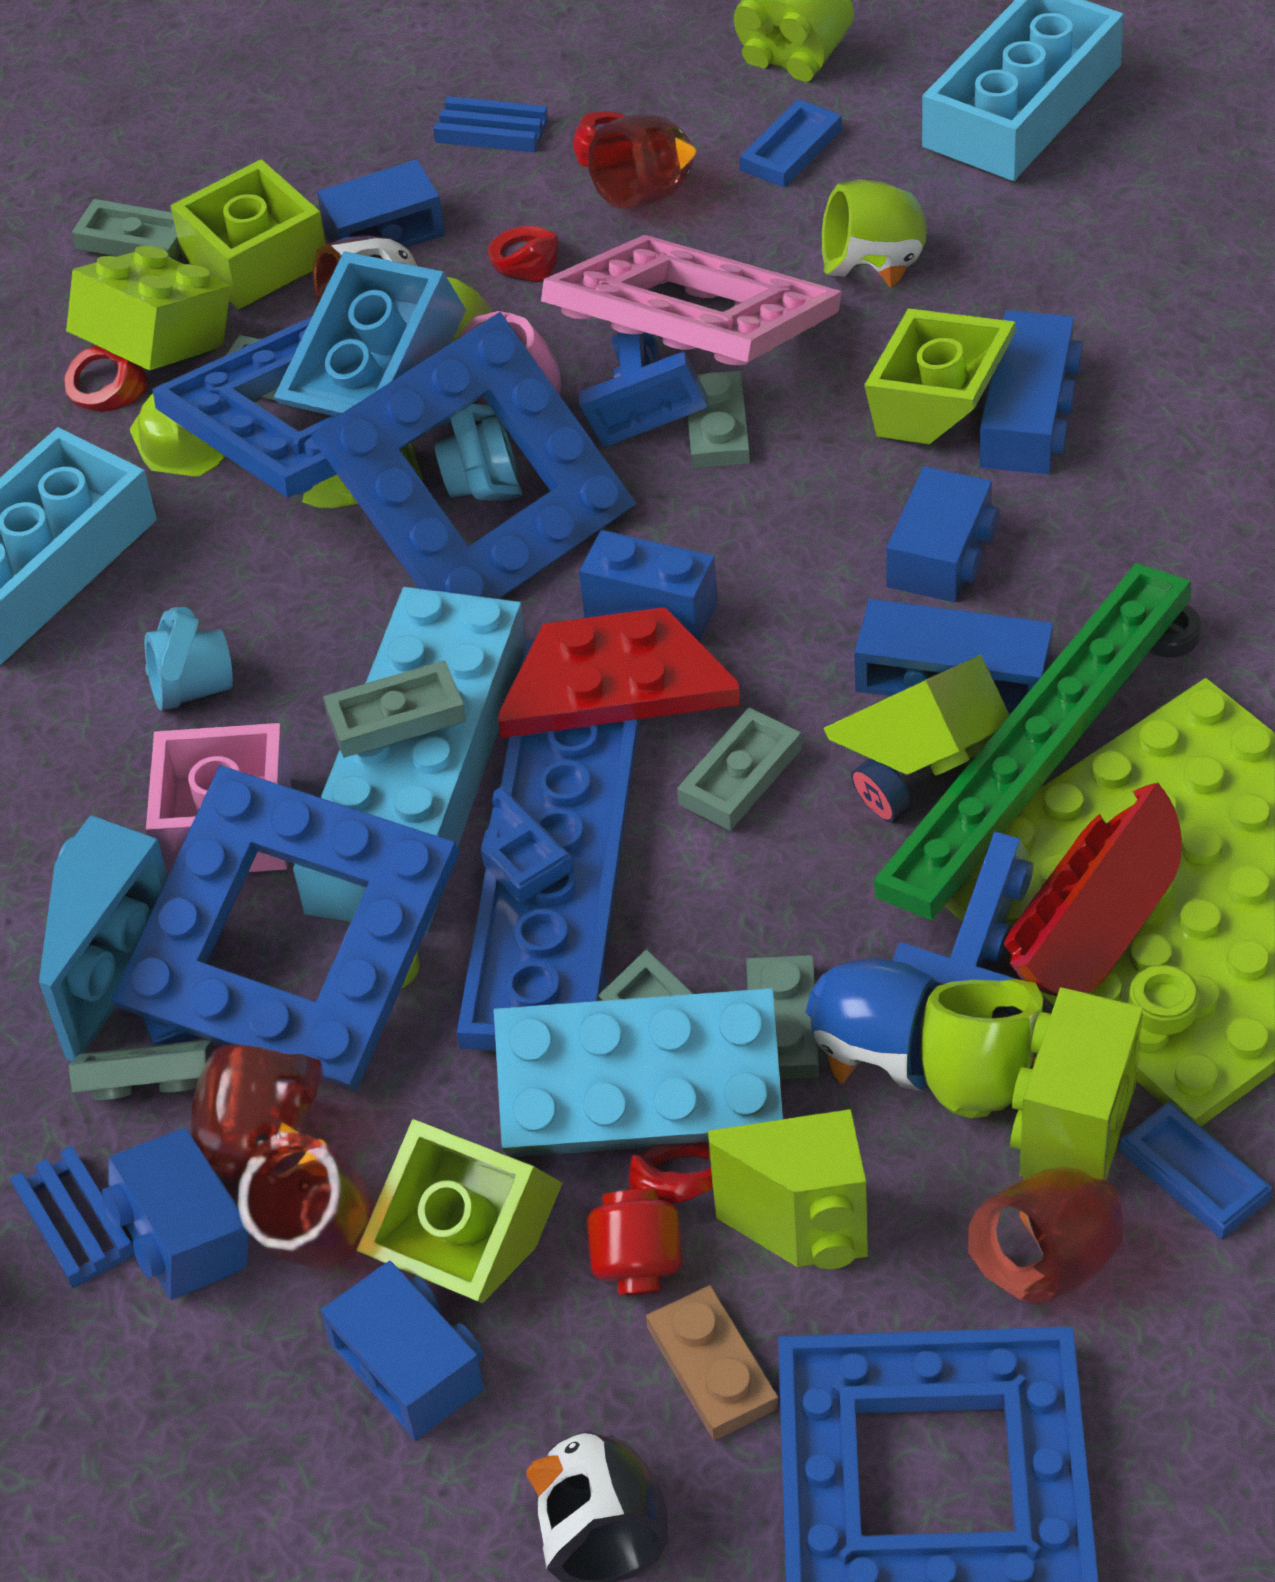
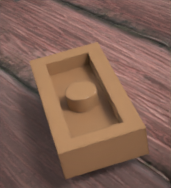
[646,1285,779,1441]

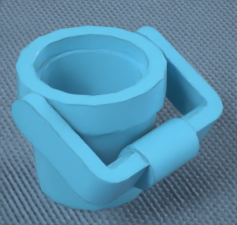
[434,404,523,501]
[144,607,233,711]

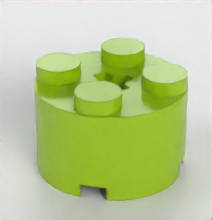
[734,0,854,82]

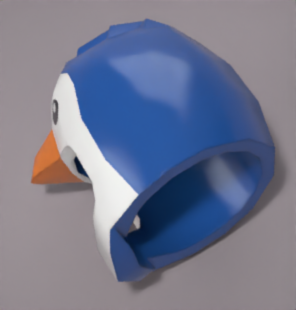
[805,958,938,1092]

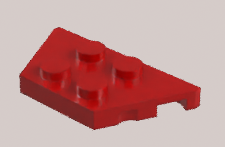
[497,607,740,738]

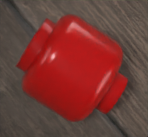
[587,1189,683,1296]

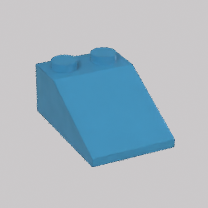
[274,251,466,417]
[39,815,168,1061]

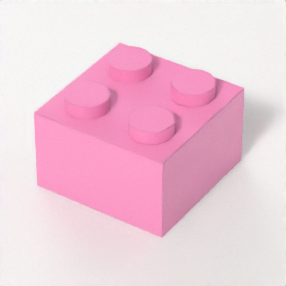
[146,723,292,875]

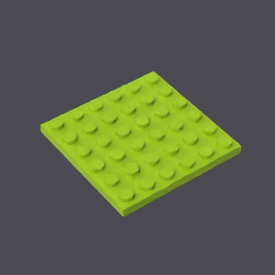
[945,678,1275,1127]

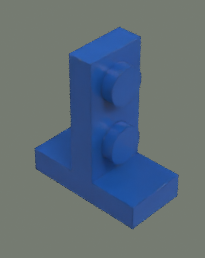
[579,332,708,447]
[893,831,1034,1015]

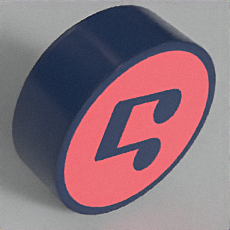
[851,758,911,822]

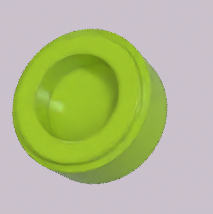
[1129,965,1199,1035]

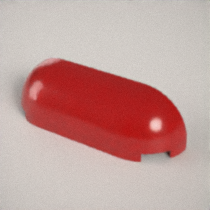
[1004,782,1182,996]

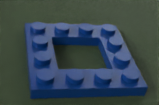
[311,312,637,599]
[152,317,478,498]
[111,765,460,1093]
[778,1326,1098,1582]

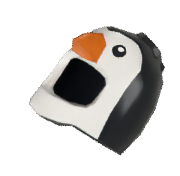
[526,1431,668,1582]

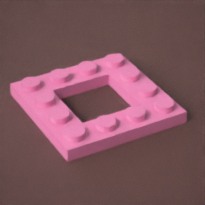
[541,235,842,365]

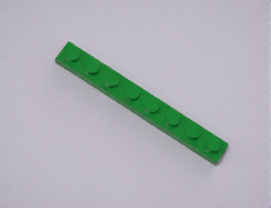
[873,563,1191,921]

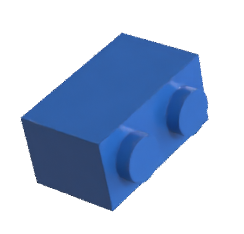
[317,159,445,258]
[886,466,1000,603]
[579,530,718,641]
[102,1127,249,1300]
[320,1260,485,1441]

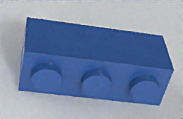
[980,310,1083,475]
[854,599,1053,713]

